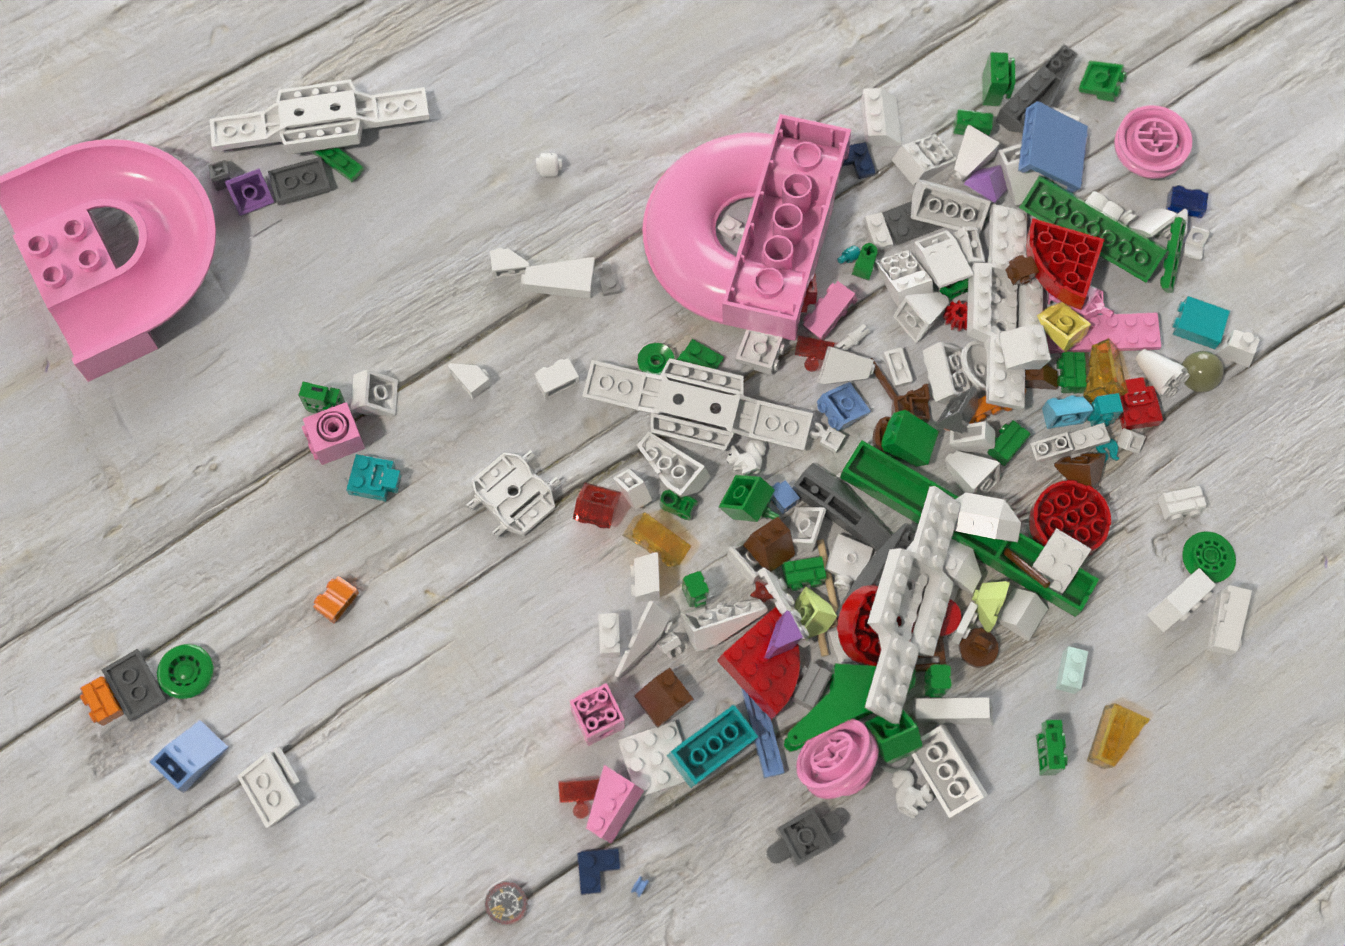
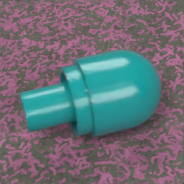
[837,246,861,264]

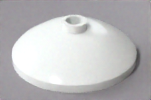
[961,341,987,391]

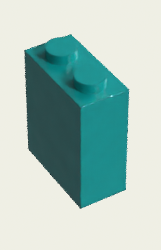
[1172,296,1230,350]

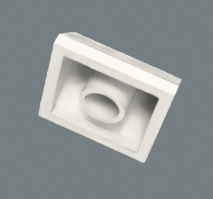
[788,507,826,552]
[727,539,763,585]
[996,588,1048,641]

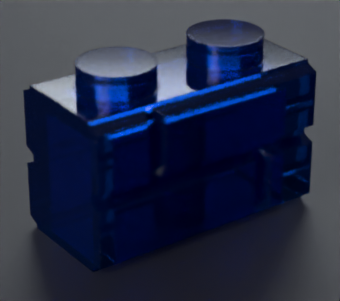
[1166,185,1209,218]

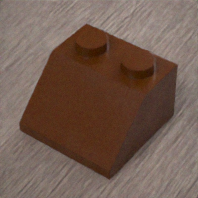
[744,517,795,572]
[634,668,694,728]

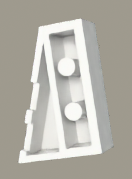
[1147,568,1216,633]
[1208,585,1252,656]

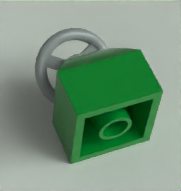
[864,709,923,774]

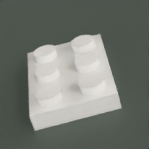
[1027,528,1091,595]
[237,753,300,828]

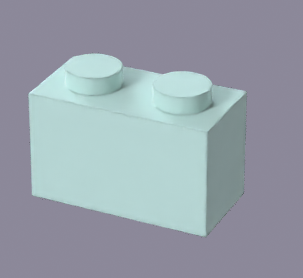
[1056,646,1088,694]

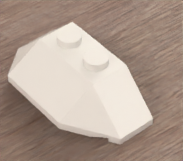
[954,492,1021,542]
[942,539,982,594]

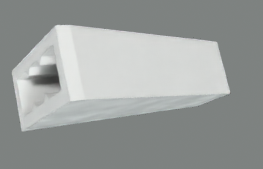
[521,257,595,299]
[913,698,993,725]

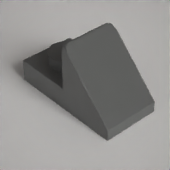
[208,160,232,191]

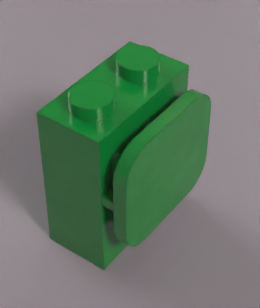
[982,52,1016,107]
[882,410,939,467]

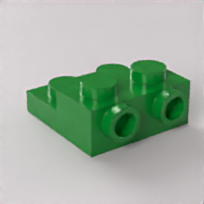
[1078,60,1127,102]
[677,339,724,389]

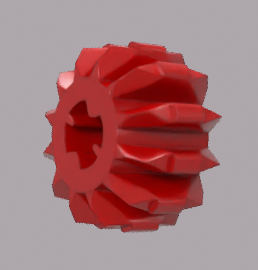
[943,299,968,332]

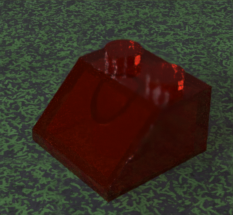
[573,483,622,529]

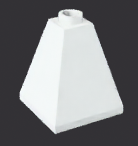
[953,125,999,181]
[893,292,949,344]
[945,451,1000,496]

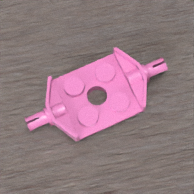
[1048,286,1114,320]

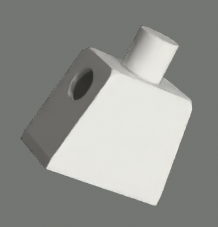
[1215,330,1260,368]

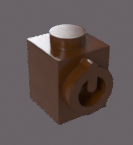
[1005,255,1039,286]

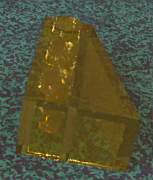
[1083,338,1128,404]
[622,512,691,567]
[1087,703,1151,769]

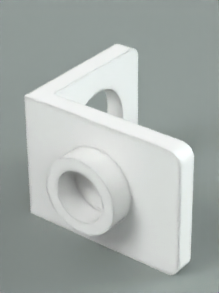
[1183,226,1210,260]

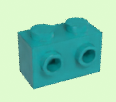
[1087,393,1123,427]

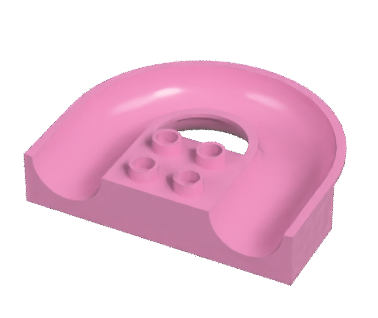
[643,114,851,341]
[0,139,216,382]

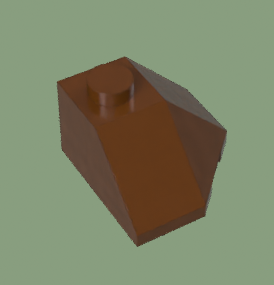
[1025,363,1058,390]
[1054,452,1106,487]

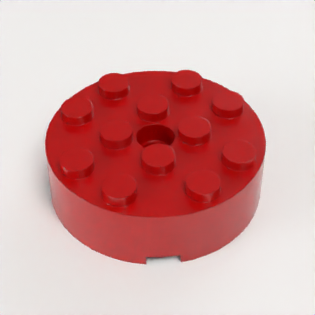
[1029,480,1111,557]
[837,585,915,666]

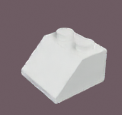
[999,325,1051,370]
[351,369,398,416]
[630,553,660,602]

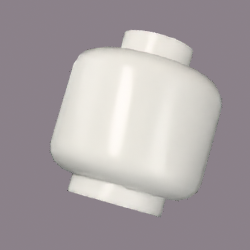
[536,153,562,177]

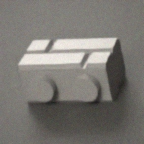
[792,662,832,711]

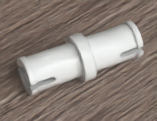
[834,324,870,351]

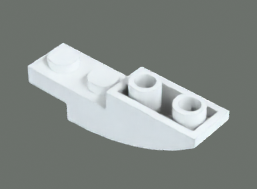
[1030,423,1110,462]

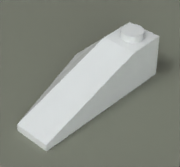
[637,432,711,497]
[680,599,768,652]
[614,601,672,681]

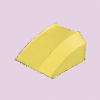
[1036,302,1091,352]

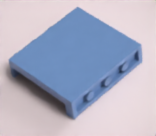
[1018,101,1088,193]

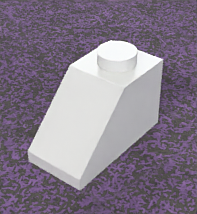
[490,248,529,279]
[448,363,490,399]
[613,469,652,510]

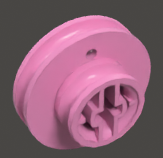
[1114,105,1192,179]
[796,719,878,799]

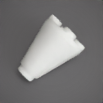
[1136,349,1190,397]

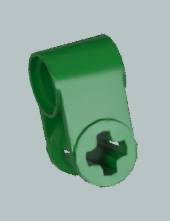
[852,243,878,281]
[939,278,968,301]
[659,490,698,521]

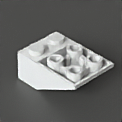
[892,134,957,186]
[994,143,1044,206]
[914,230,973,288]
[875,250,933,307]

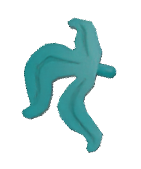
[1093,438,1119,463]

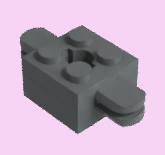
[766,808,842,868]

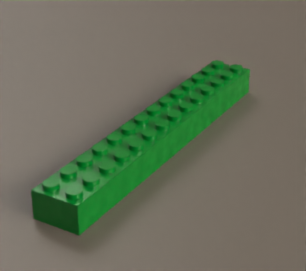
[840,440,1099,617]

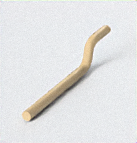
[817,539,839,657]

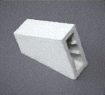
[817,346,875,384]

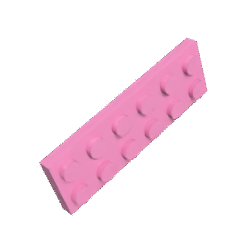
[1045,313,1161,354]

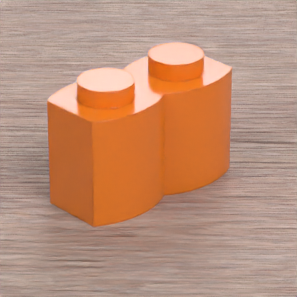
[313,576,359,624]

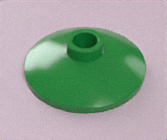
[637,343,675,375]

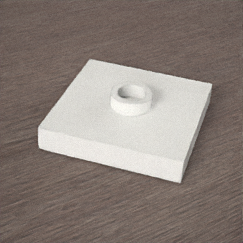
[825,534,873,582]

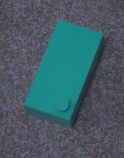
[667,704,758,788]

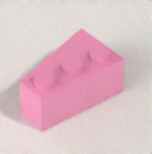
[803,281,858,341]
[586,765,644,844]

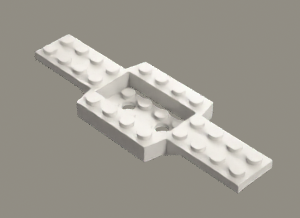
[210,80,430,154]
[967,204,1043,410]
[582,358,813,451]
[865,486,961,723]

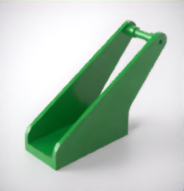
[784,663,916,752]

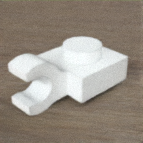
[717,215,745,240]

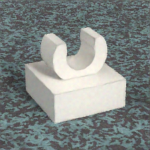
[656,633,682,659]

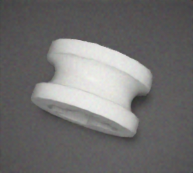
[1119,209,1137,226]
[834,575,853,590]

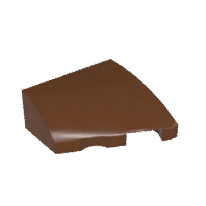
[891,384,930,423]

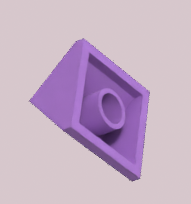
[964,165,1007,203]
[225,168,274,216]
[764,610,803,659]

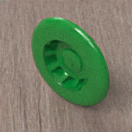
[1182,531,1236,583]
[157,644,214,699]

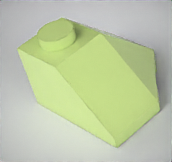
[971,581,1010,633]
[794,587,837,638]

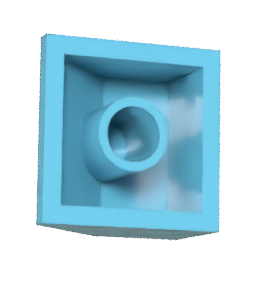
[1042,395,1093,429]

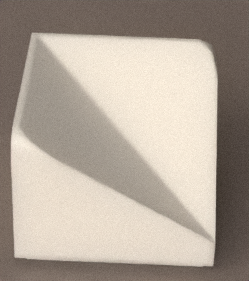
[1117,428,1146,454]

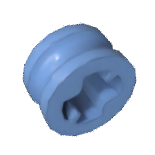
[631,876,649,897]

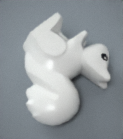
[727,439,766,476]
[892,769,933,819]

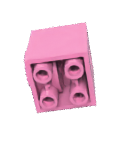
[302,402,365,465]
[570,683,625,746]

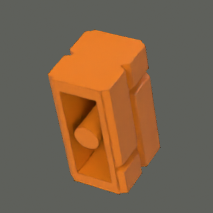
[80,676,124,726]

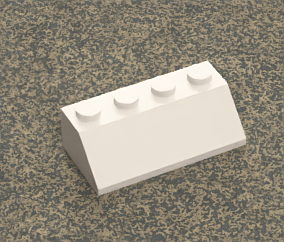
[911,179,991,235]
[912,725,988,818]

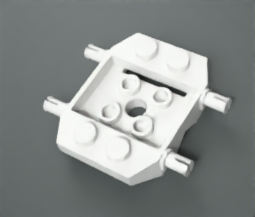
[466,450,561,538]

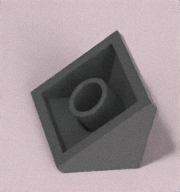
[935,386,978,434]

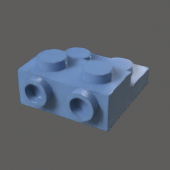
[817,382,871,431]

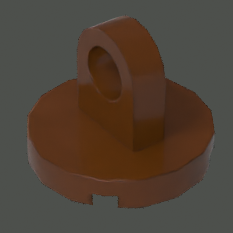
[958,628,999,668]

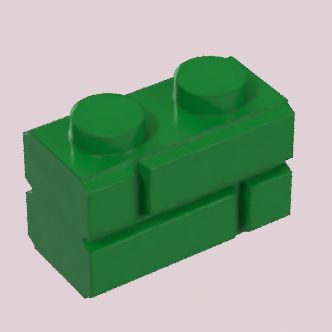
[953,109,993,136]
[1056,352,1087,394]
[987,420,1030,466]
[782,556,826,591]
[682,571,709,609]
[924,664,951,698]

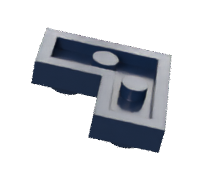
[842,142,876,180]
[577,848,620,895]

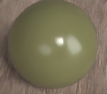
[1181,351,1224,393]

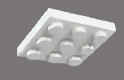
[618,721,686,798]

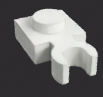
[809,423,846,453]

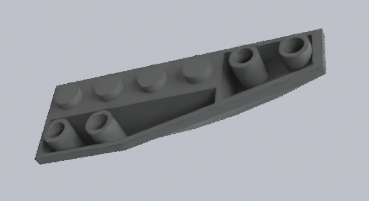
[996,44,1078,132]
[792,463,891,552]
[835,523,916,620]

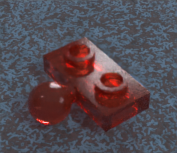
[794,336,835,372]
[558,778,599,819]

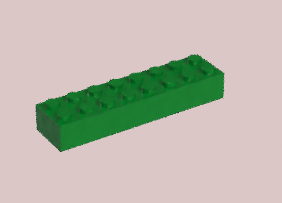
[1019,175,1167,283]

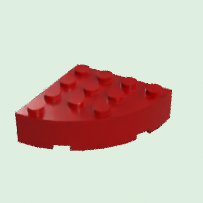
[1026,218,1104,310]
[717,607,800,720]

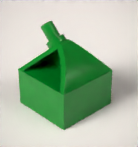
[718,475,780,522]

